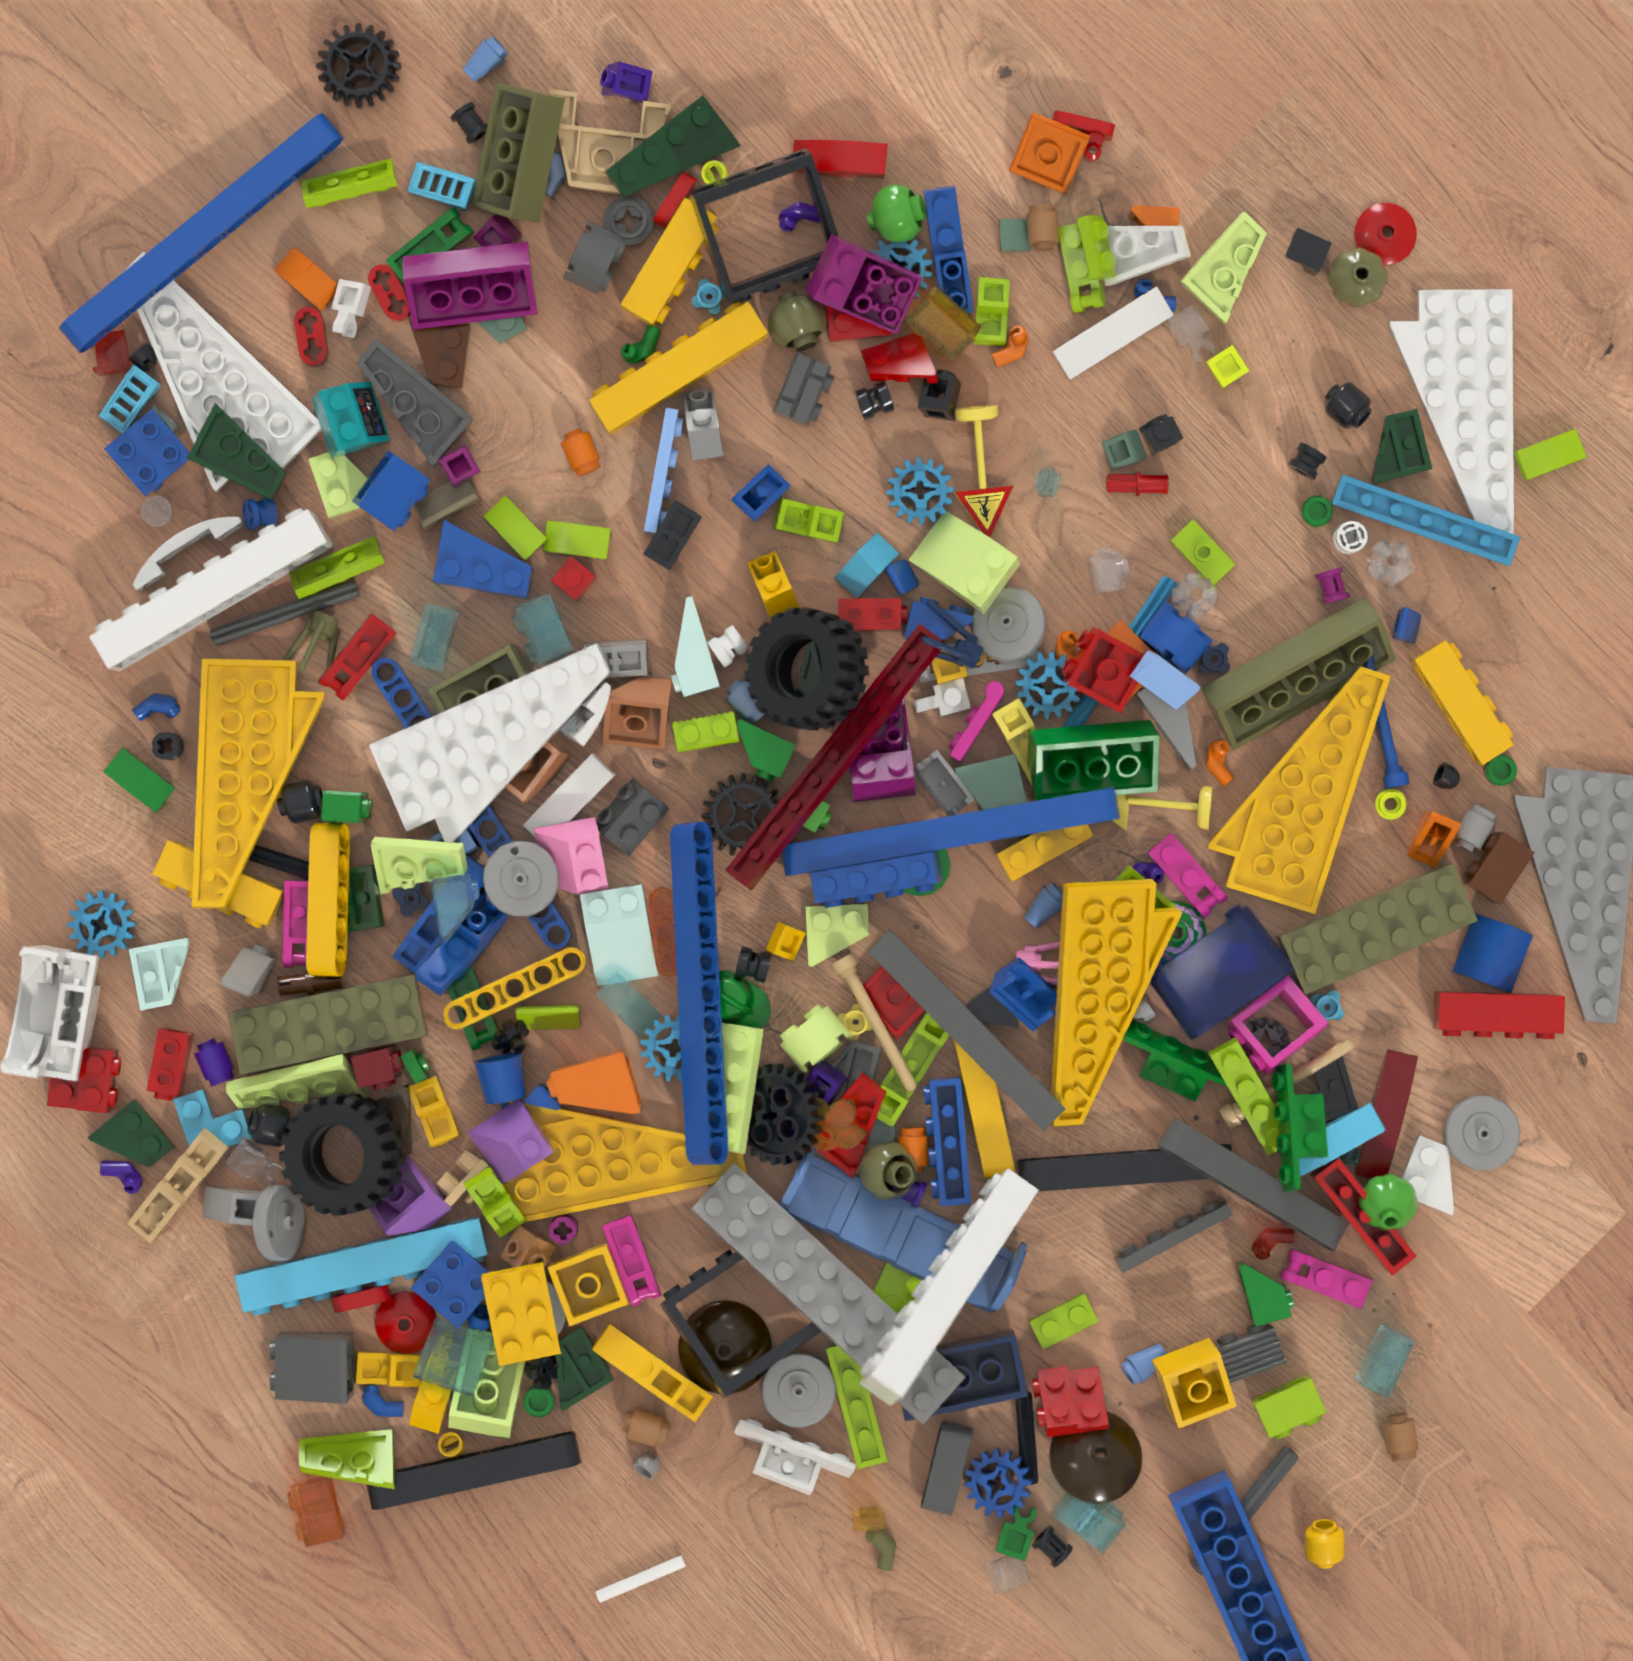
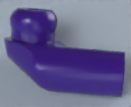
[1132,863,1165,884]
[100,1161,143,1194]

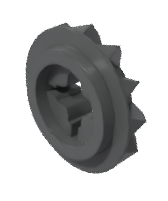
[604,195,654,246]
[1241,1018,1290,1058]

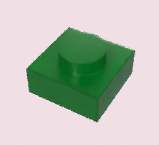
[400,1049,430,1084]

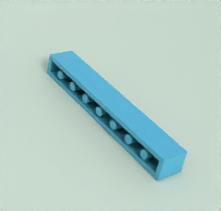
[235,1215,490,1316]

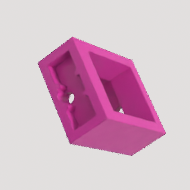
[1227,975,1329,1075]

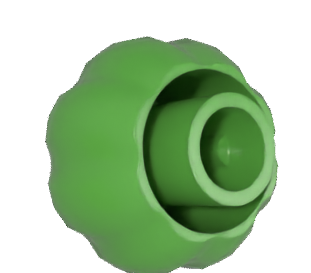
[867,184,927,243]
[1358,1174,1418,1231]

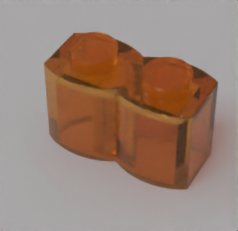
[287,1476,345,1547]

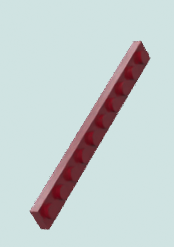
[725,624,946,891]

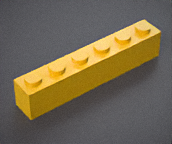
[589,301,769,435]

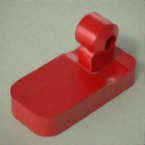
[1052,110,1115,162]

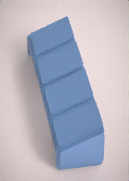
[779,1143,1027,1313]

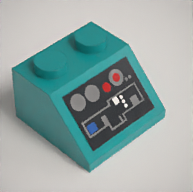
[311,382,391,459]

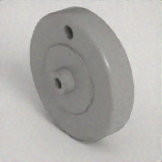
[971,587,1047,662]
[483,841,559,917]
[1443,1095,1520,1171]
[253,1185,305,1261]
[761,1351,836,1428]

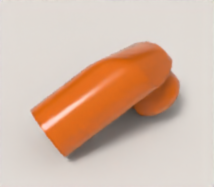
[1055,630,1078,663]
[1205,739,1234,787]

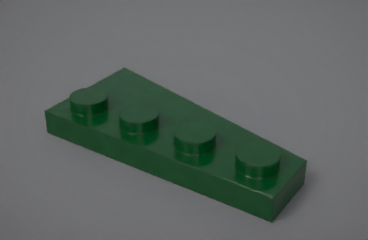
[604,95,741,197]

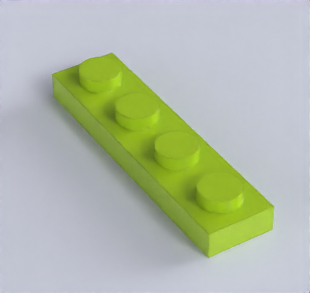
[1208,1037,1279,1156]
[826,1345,888,1470]

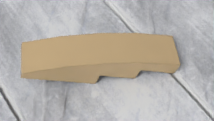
[127,1128,229,1244]

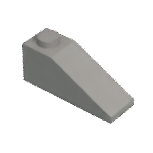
[1135,687,1197,770]
[220,943,277,996]

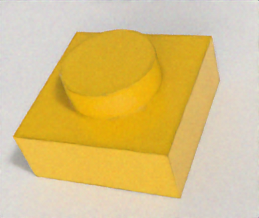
[931,651,968,685]
[765,921,806,962]

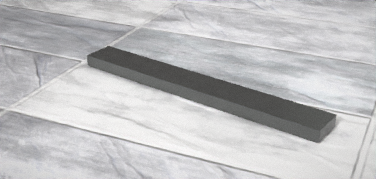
[868,929,1065,1131]

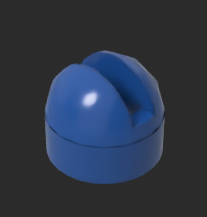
[467,1304,491,1332]

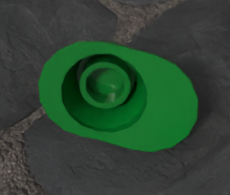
[719,971,771,1029]

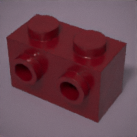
[351,1045,405,1090]

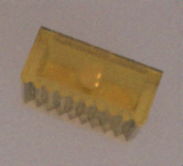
[905,286,982,362]

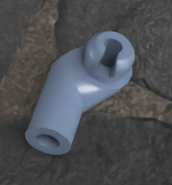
[545,151,566,198]

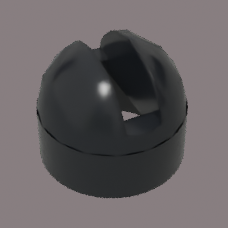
[129,343,157,371]
[1433,762,1460,789]

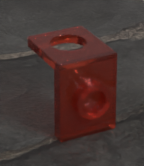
[93,330,130,376]

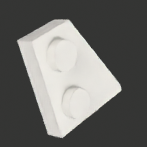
[1400,1135,1454,1215]

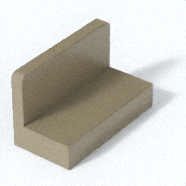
[412,479,481,531]

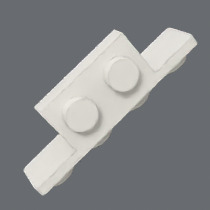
[734,1419,856,1495]

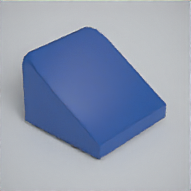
[885,559,920,596]
[1392,607,1421,644]
[523,1083,563,1110]

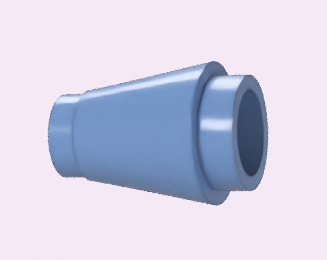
[462,36,509,82]
[1024,882,1063,928]
[1120,1343,1167,1385]

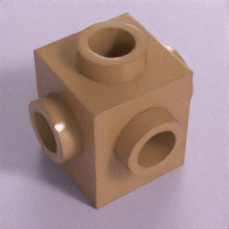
[500,1225,557,1269]

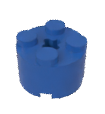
[1138,602,1213,675]

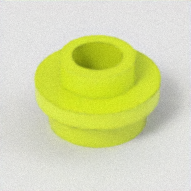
[1375,789,1407,820]

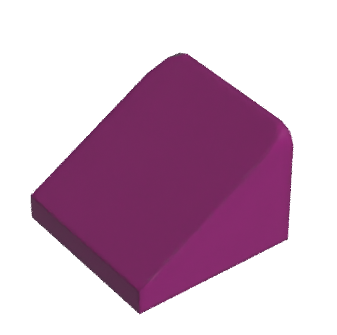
[473,214,522,247]
[438,445,481,487]

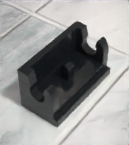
[643,500,702,570]

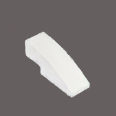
[523,753,616,837]

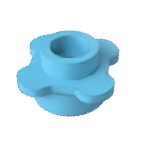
[691,279,724,315]
[1310,990,1344,1020]

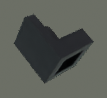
[1285,228,1332,276]

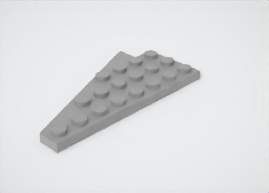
[1513,767,1633,1024]

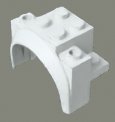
[0,945,101,1081]

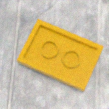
[481,1262,561,1366]

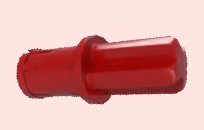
[1106,471,1169,496]

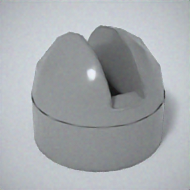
[1133,996,1157,1023]
[633,1452,661,1480]

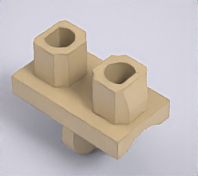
[436,1150,489,1207]

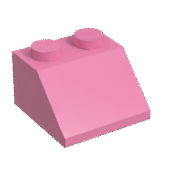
[534,817,609,894]

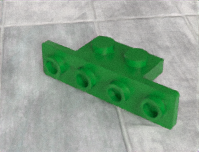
[1123,1021,1228,1102]
[1272,1064,1328,1192]

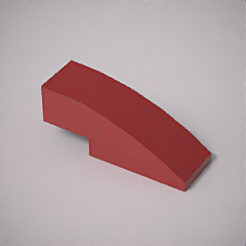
[793,140,888,179]

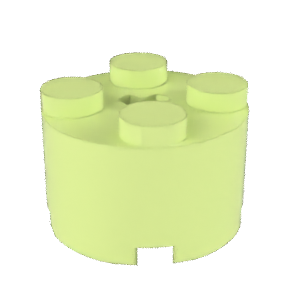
[780,1004,852,1075]

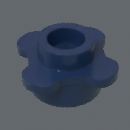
[1199,643,1230,675]
[393,883,429,916]

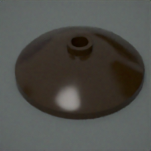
[678,1300,772,1394]
[1049,1412,1142,1504]

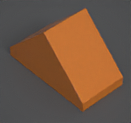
[1128,205,1180,226]
[274,247,338,312]
[1407,811,1461,868]

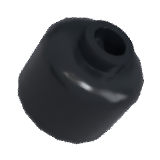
[1325,382,1372,429]
[277,780,323,824]
[247,1104,290,1147]

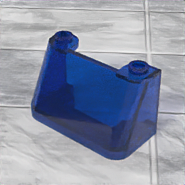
[1149,904,1295,1040]

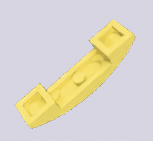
[992,698,1036,788]

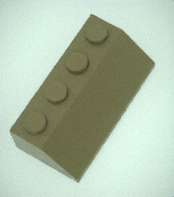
[471,82,565,223]

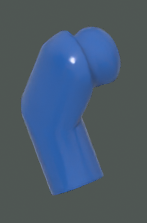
[132,693,180,721]
[361,1384,404,1417]

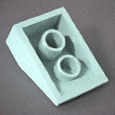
[580,884,658,986]

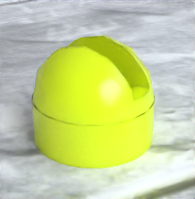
[701,160,728,184]

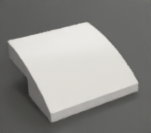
[560,681,611,746]

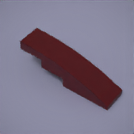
[1355,1049,1418,1178]

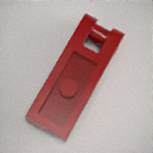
[318,613,397,701]

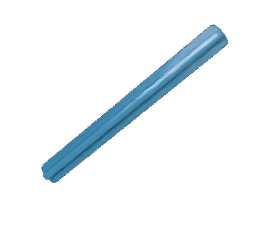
[1062,576,1177,727]

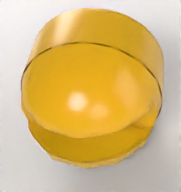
[438,1432,464,1459]

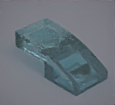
[595,972,662,1037]

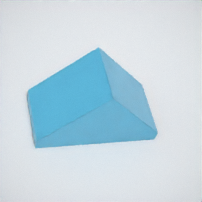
[834,533,900,598]

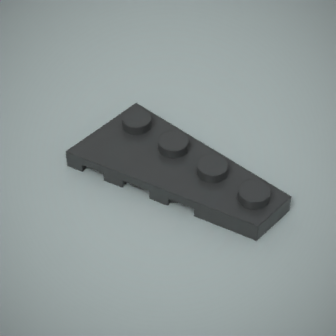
[356,338,474,467]

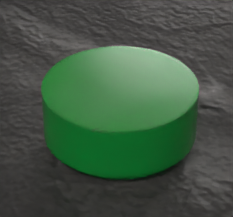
[1301,495,1333,527]
[1484,755,1517,786]
[523,1386,555,1417]

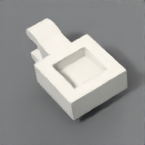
[331,279,371,338]
[913,678,971,717]

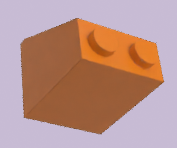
[547,1048,643,1114]

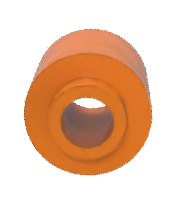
[560,428,601,477]
[898,1127,930,1172]

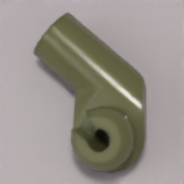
[865,1526,896,1571]

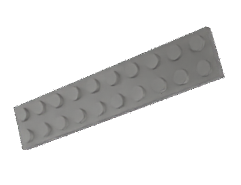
[691,1163,965,1425]

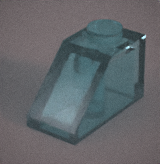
[430,874,479,945]

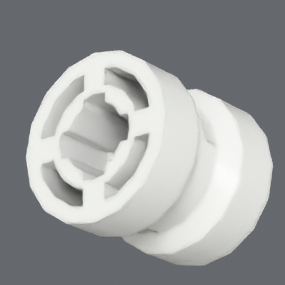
[1332,521,1368,554]
[707,625,750,668]

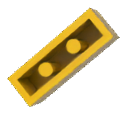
[995,824,1094,882]

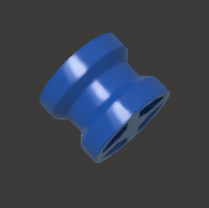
[242,497,277,530]

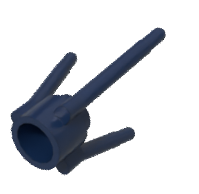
[922,599,983,669]

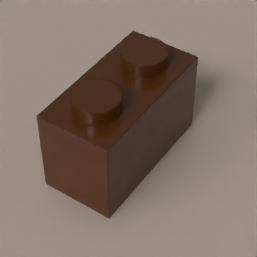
[1464,832,1535,905]

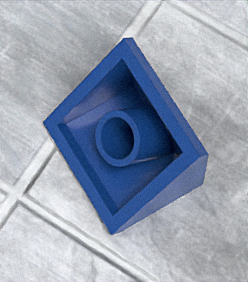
[1452,913,1533,993]

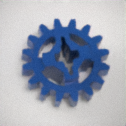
[964,1448,1033,1518]

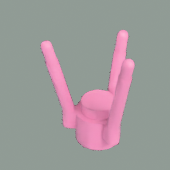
[1016,941,1060,986]

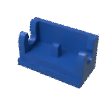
[989,957,1057,1032]

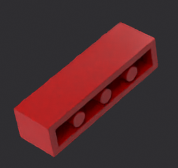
[1434,991,1565,1039]
[1309,1158,1417,1276]

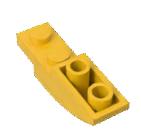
[591,1323,713,1422]

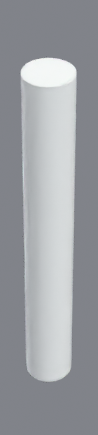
[595,1555,686,1603]

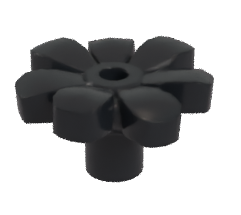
[491,1020,529,1054]
[524,1355,557,1390]

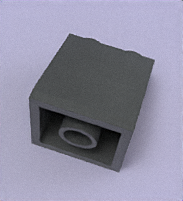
[270,1332,354,1404]

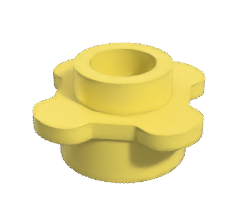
[838,1003,872,1041]

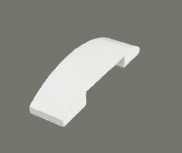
[133,517,245,592]

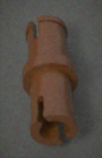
[277,970,342,996]

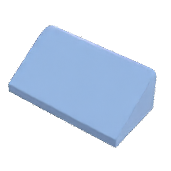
[1130,650,1201,710]

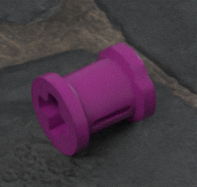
[1315,567,1350,605]
[549,1214,579,1245]

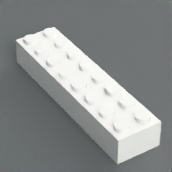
[89,508,335,672]
[859,1169,1039,1405]

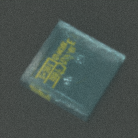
[414,1318,494,1397]

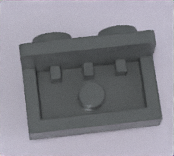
[596,778,669,856]

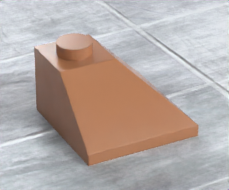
[603,676,672,750]
[505,738,572,803]

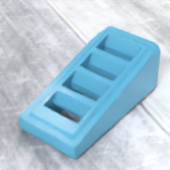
[407,162,476,212]
[99,365,162,433]

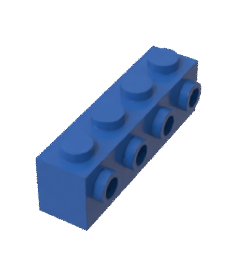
[810,850,943,908]
[923,1076,971,1206]

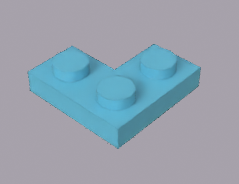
[173,1089,252,1147]

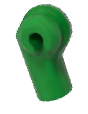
[620,325,661,364]

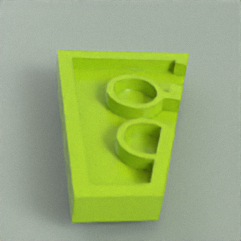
[299,1429,395,1490]

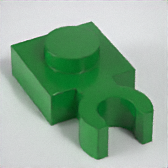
[995,1505,1037,1562]

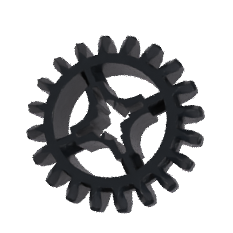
[316,23,402,109]
[701,773,780,856]

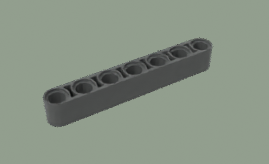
[1157,1119,1349,1251]

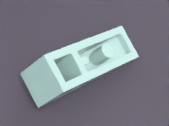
[671,596,720,698]

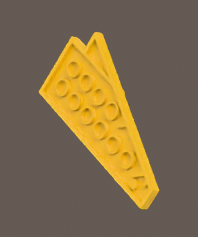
[192,659,325,909]
[1206,666,1391,914]
[1051,879,1181,1127]
[490,1100,748,1223]

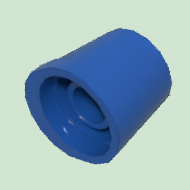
[474,1052,525,1109]

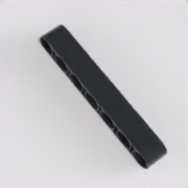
[1017,1144,1232,1192]
[366,1431,582,1510]

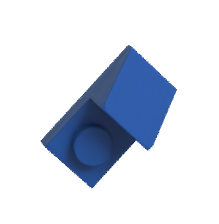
[731,464,791,522]

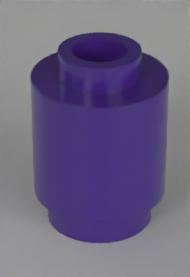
[194,1038,234,1087]

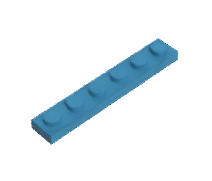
[1332,474,1521,566]

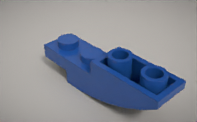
[923,185,974,317]
[392,854,485,974]
[415,891,509,996]

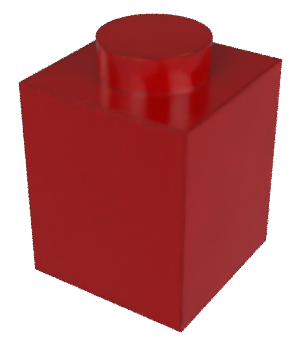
[551,556,597,602]

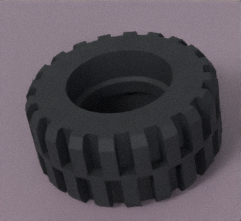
[745,607,869,730]
[279,1093,406,1216]

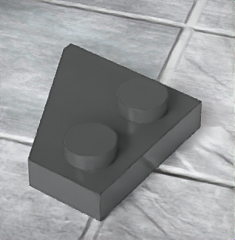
[813,1041,883,1101]

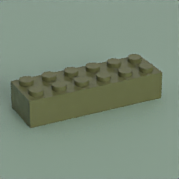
[1276,863,1478,995]
[228,974,429,1074]

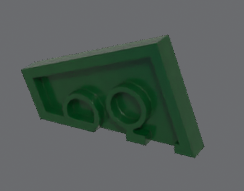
[187,403,287,501]

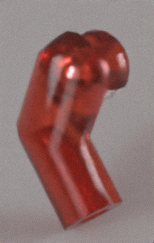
[1252,1228,1295,1260]

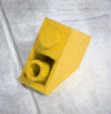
[747,551,800,618]
[409,1355,460,1434]

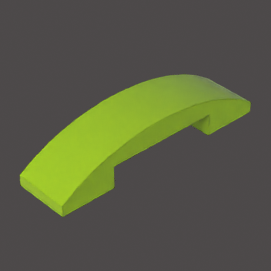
[877,1012,949,1128]

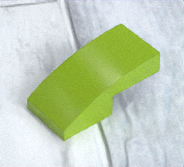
[974,277,1010,347]
[1513,429,1587,481]
[483,495,548,561]
[772,498,844,543]
[543,520,611,560]
[464,1167,526,1238]

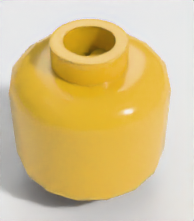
[1304,1519,1345,1569]

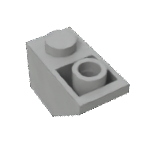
[683,388,723,461]
[202,1185,263,1226]

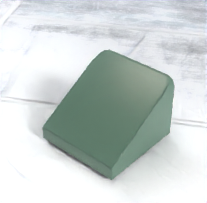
[998,218,1031,253]
[1102,430,1147,471]

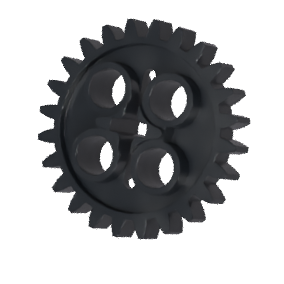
[746,1063,825,1165]

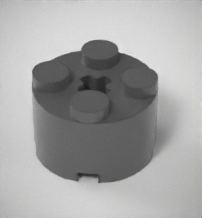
[562,221,626,294]

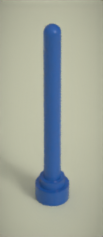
[1363,642,1410,789]

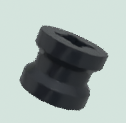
[1287,443,1327,480]

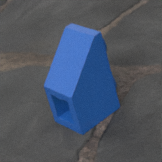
[903,597,974,640]

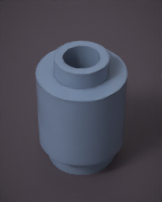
[725,679,766,725]

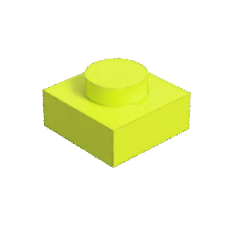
[1205,345,1249,389]

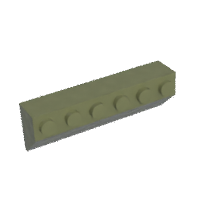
[1201,597,1396,750]

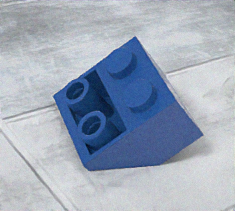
[352,450,431,531]

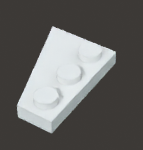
[1104,226,1191,286]

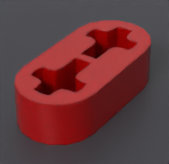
[653,171,698,229]
[368,264,410,322]
[294,307,329,367]
[330,1284,392,1313]

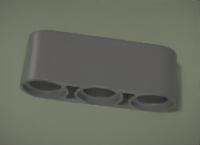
[921,1420,973,1516]

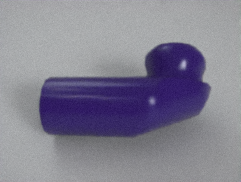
[778,202,820,232]

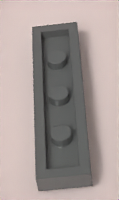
[1114,1199,1233,1273]

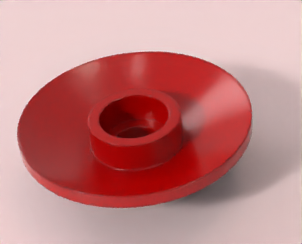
[1354,203,1417,265]
[375,1291,437,1354]

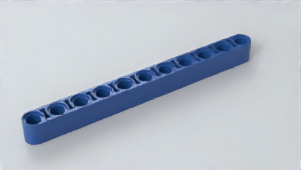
[59,113,344,353]
[371,658,572,949]
[781,787,1120,876]
[670,821,728,1165]

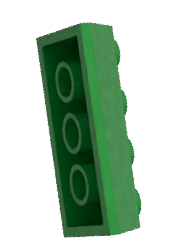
[1028,720,1160,801]

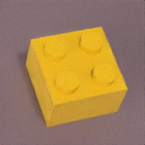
[547,1242,630,1326]
[1152,1338,1236,1429]

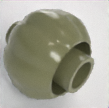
[1328,247,1388,308]
[768,291,827,352]
[860,1142,916,1201]

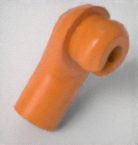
[991,325,1029,368]

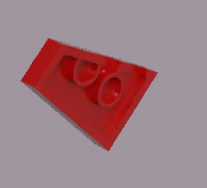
[814,1072,886,1178]

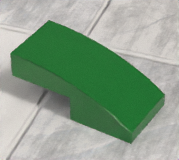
[103,747,175,812]

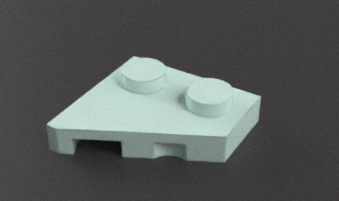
[129,937,190,1011]

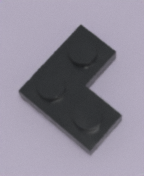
[1305,1056,1358,1121]

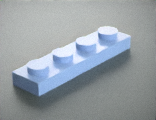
[644,408,684,535]

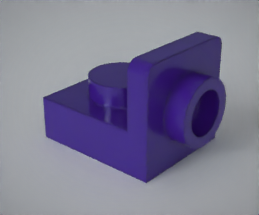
[600,62,653,103]

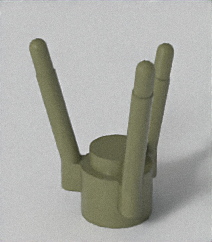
[282,611,341,671]

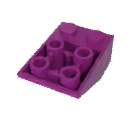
[805,233,923,334]
[848,698,916,802]

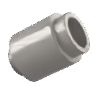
[1455,804,1496,853]

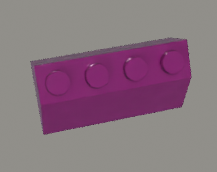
[403,241,538,330]

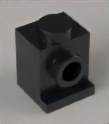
[918,369,961,421]
[1138,414,1183,456]

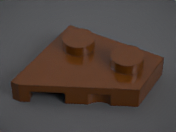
[409,318,471,389]

